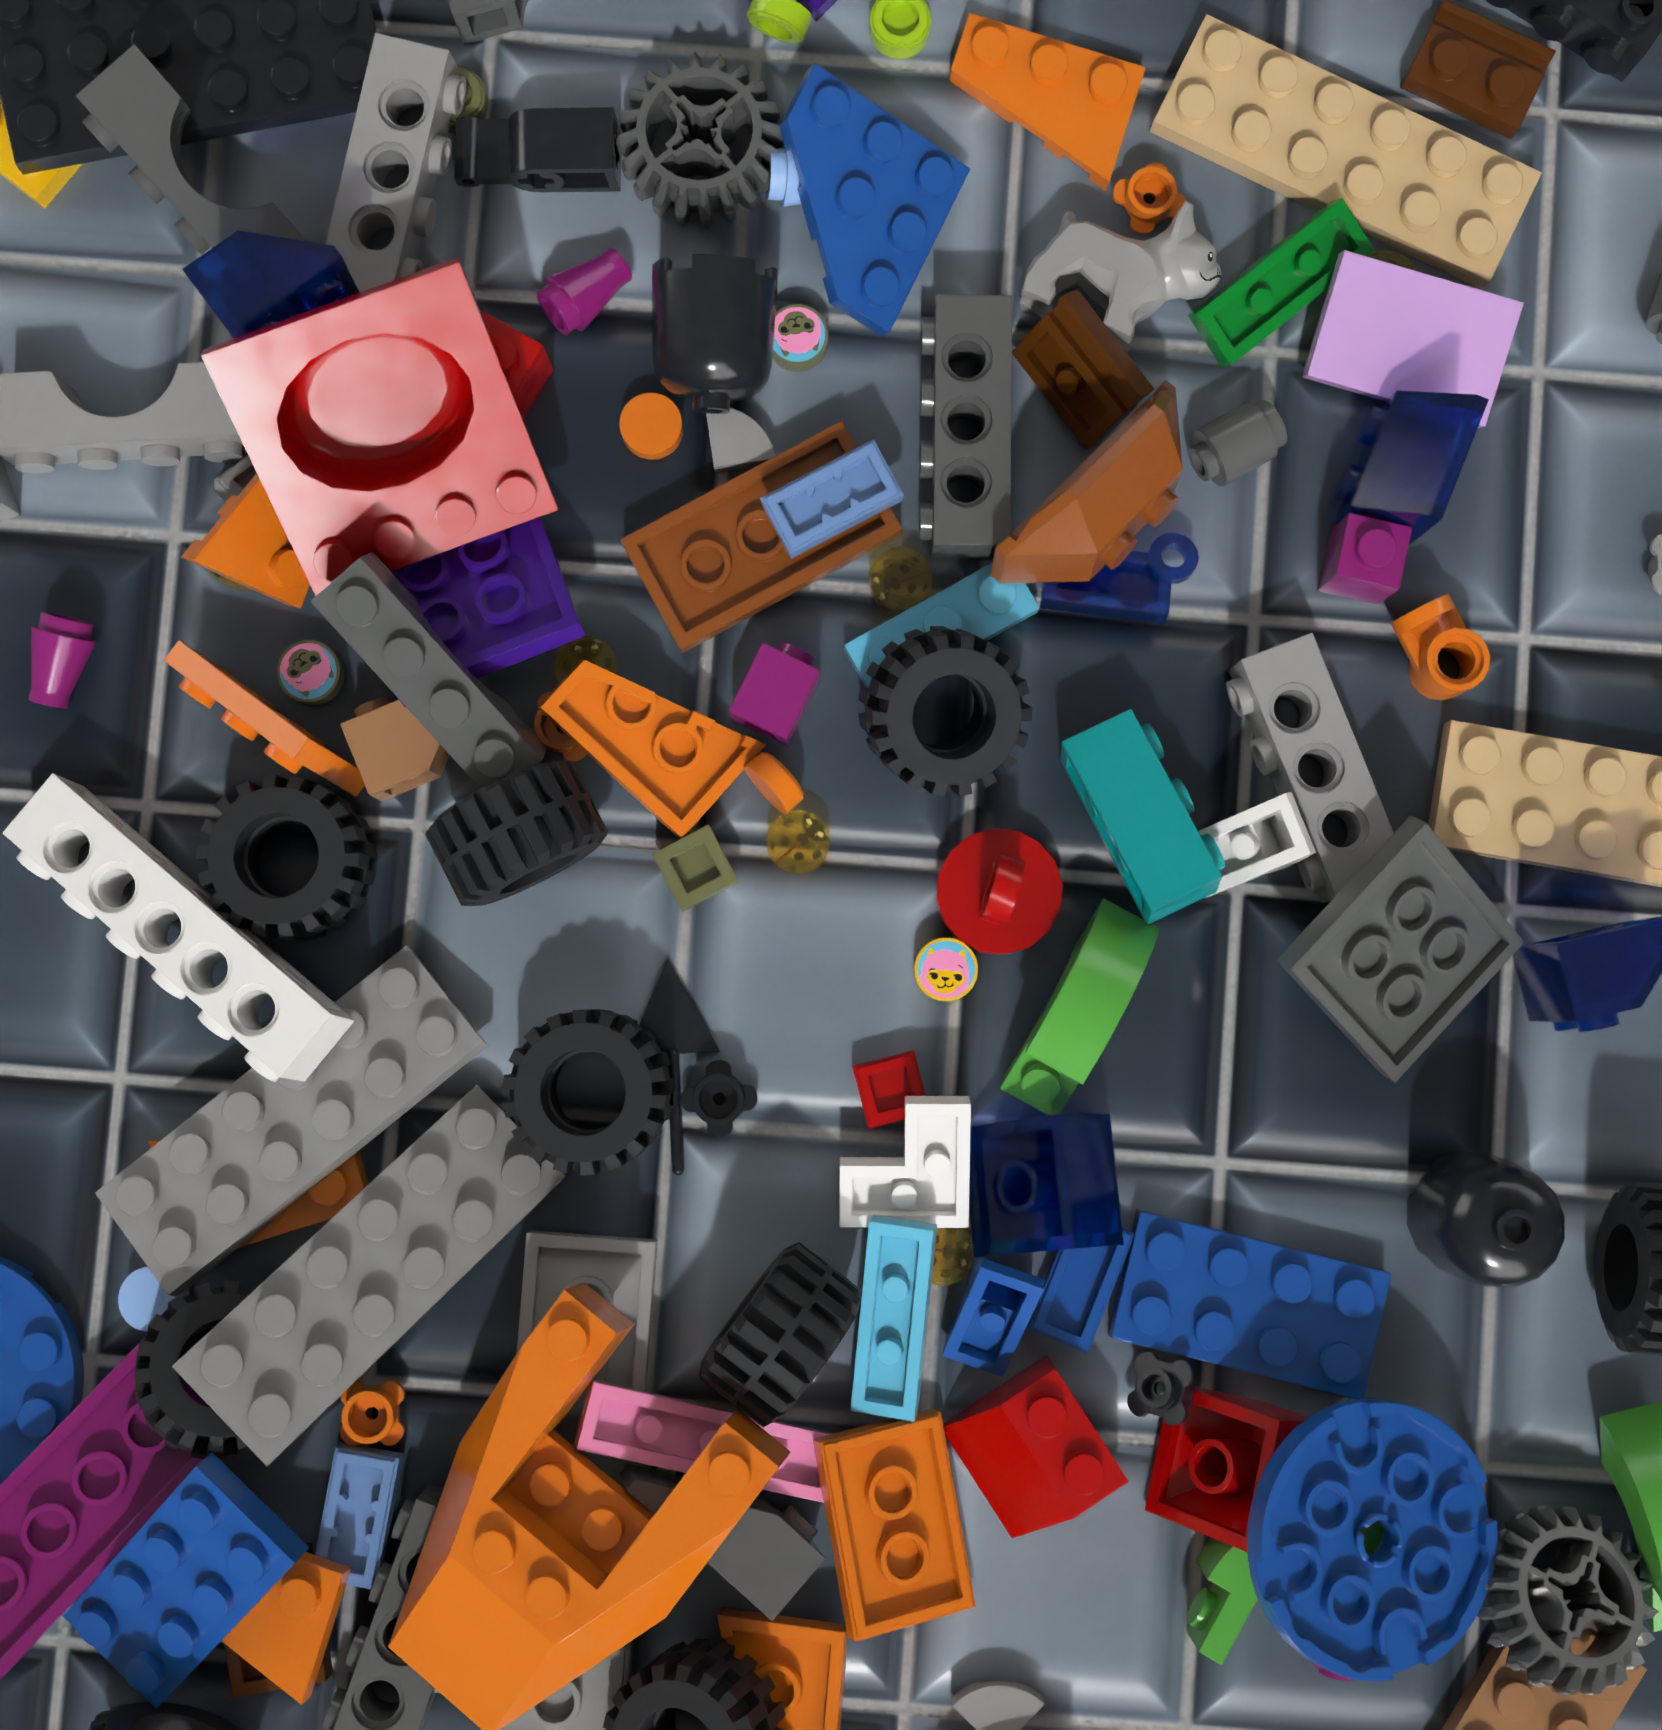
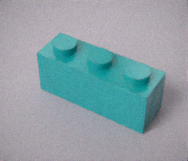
[1060,709,1225,925]

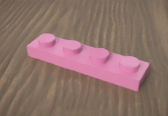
[573,1380,833,1503]

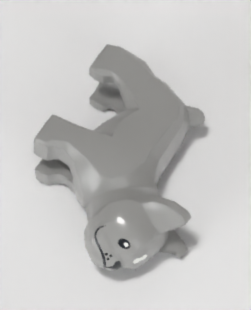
[1020,201,1222,353]

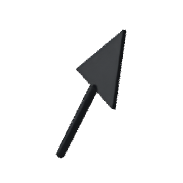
[639,960,720,1175]

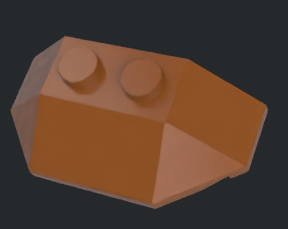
[990,380,1183,583]

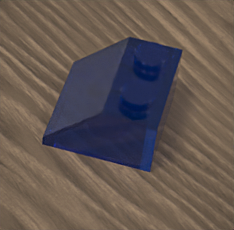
[1334,390,1489,545]
[1513,916,1662,1032]
[969,1113,1124,1257]

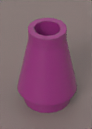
[536,248,632,335]
[28,611,97,709]

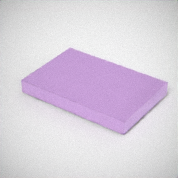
[1302,250,1524,428]

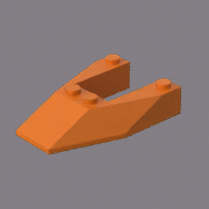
[388,1282,791,1730]

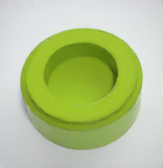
[747,0,812,44]
[869,0,931,59]

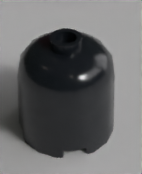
[652,254,778,414]
[1407,1151,1565,1287]

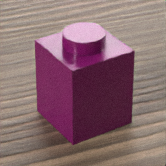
[1317,513,1412,605]
[729,642,821,747]

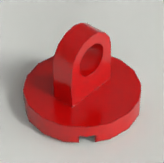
[935,828,1063,955]

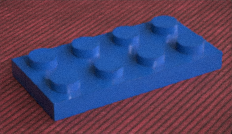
[1108,1209,1391,1399]
[63,1452,309,1709]

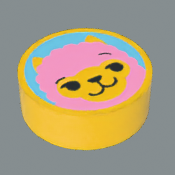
[913,938,978,1001]

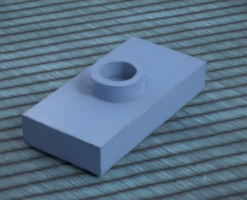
[760,439,904,559]
[315,1442,404,1589]

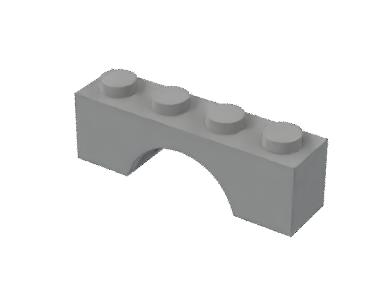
[0,362,247,474]

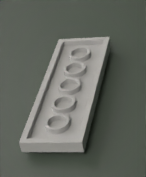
[95,945,488,1296]
[172,1085,566,1467]

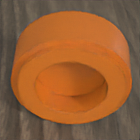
[619,393,683,460]
[744,752,804,815]

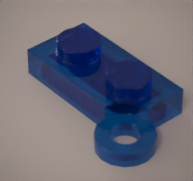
[1040,533,1199,624]

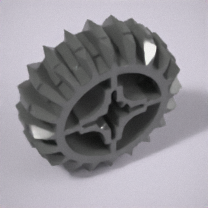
[616,52,784,229]
[1477,1505,1659,1696]

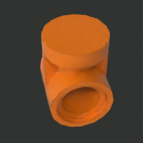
[1390,594,1491,701]

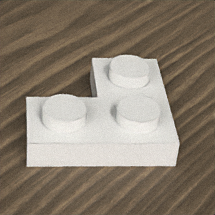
[839,1096,971,1228]

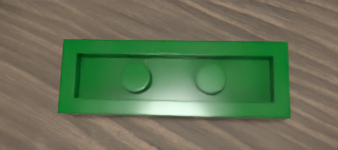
[1188,198,1375,367]

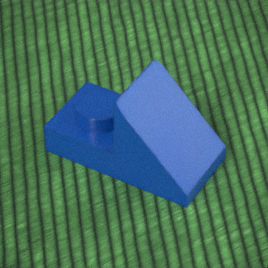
[942,1258,1046,1377]

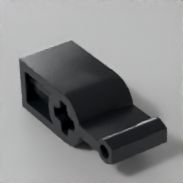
[454,107,621,193]

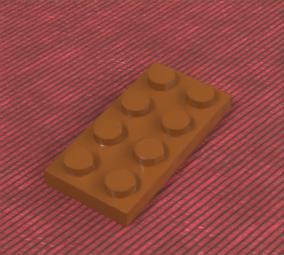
[620,421,902,654]

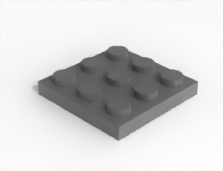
[1276,815,1525,1083]

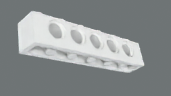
[3,773,355,1082]

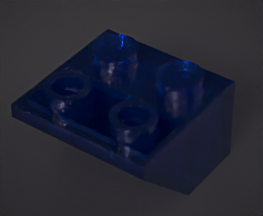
[182,230,360,338]

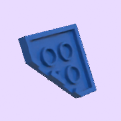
[779,63,970,336]

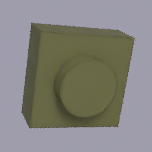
[652,824,739,912]

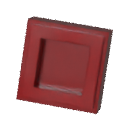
[852,1050,926,1129]

